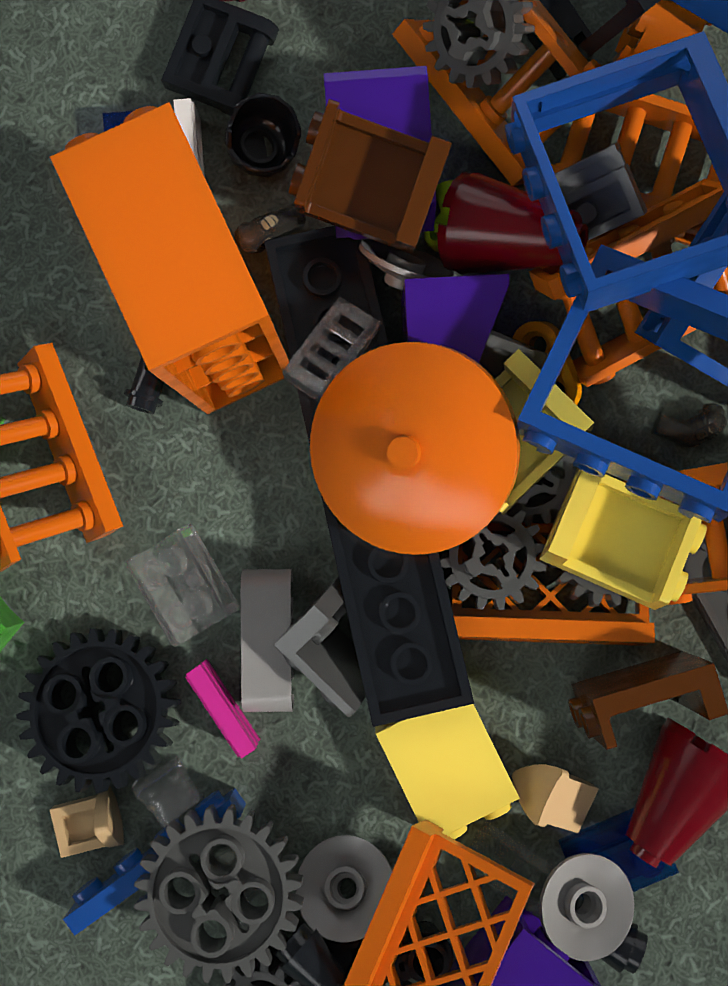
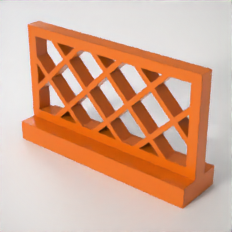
[451,522,655,646]
[343,819,535,986]

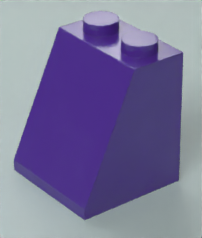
[323,66,436,240]
[401,274,510,363]
[438,892,601,986]

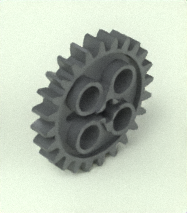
[134,804,304,983]

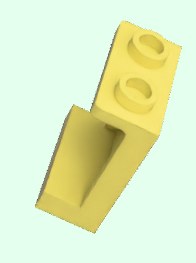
[495,349,594,515]
[539,468,707,610]
[375,704,520,839]

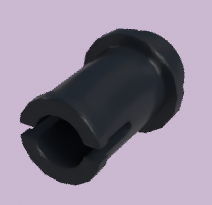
[124,356,164,414]

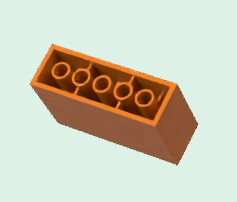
[50,102,294,414]

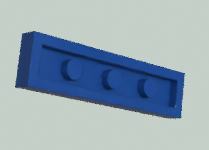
[63,788,246,936]

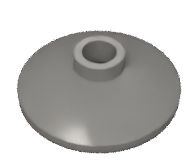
[359,238,454,290]
[296,835,392,942]
[539,853,634,961]

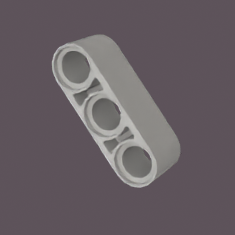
[240,569,294,712]

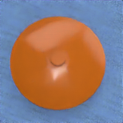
[310,342,520,555]

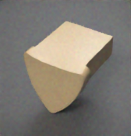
[512,764,599,833]
[50,786,124,858]

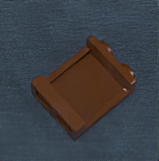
[289,99,452,254]
[568,651,728,750]

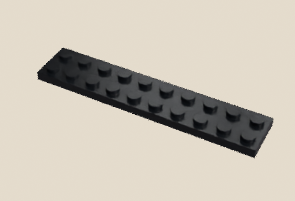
[264,226,474,727]

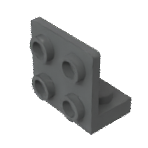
[274,576,366,717]

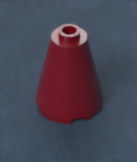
[437,172,588,274]
[626,717,728,868]

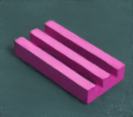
[185,659,261,759]

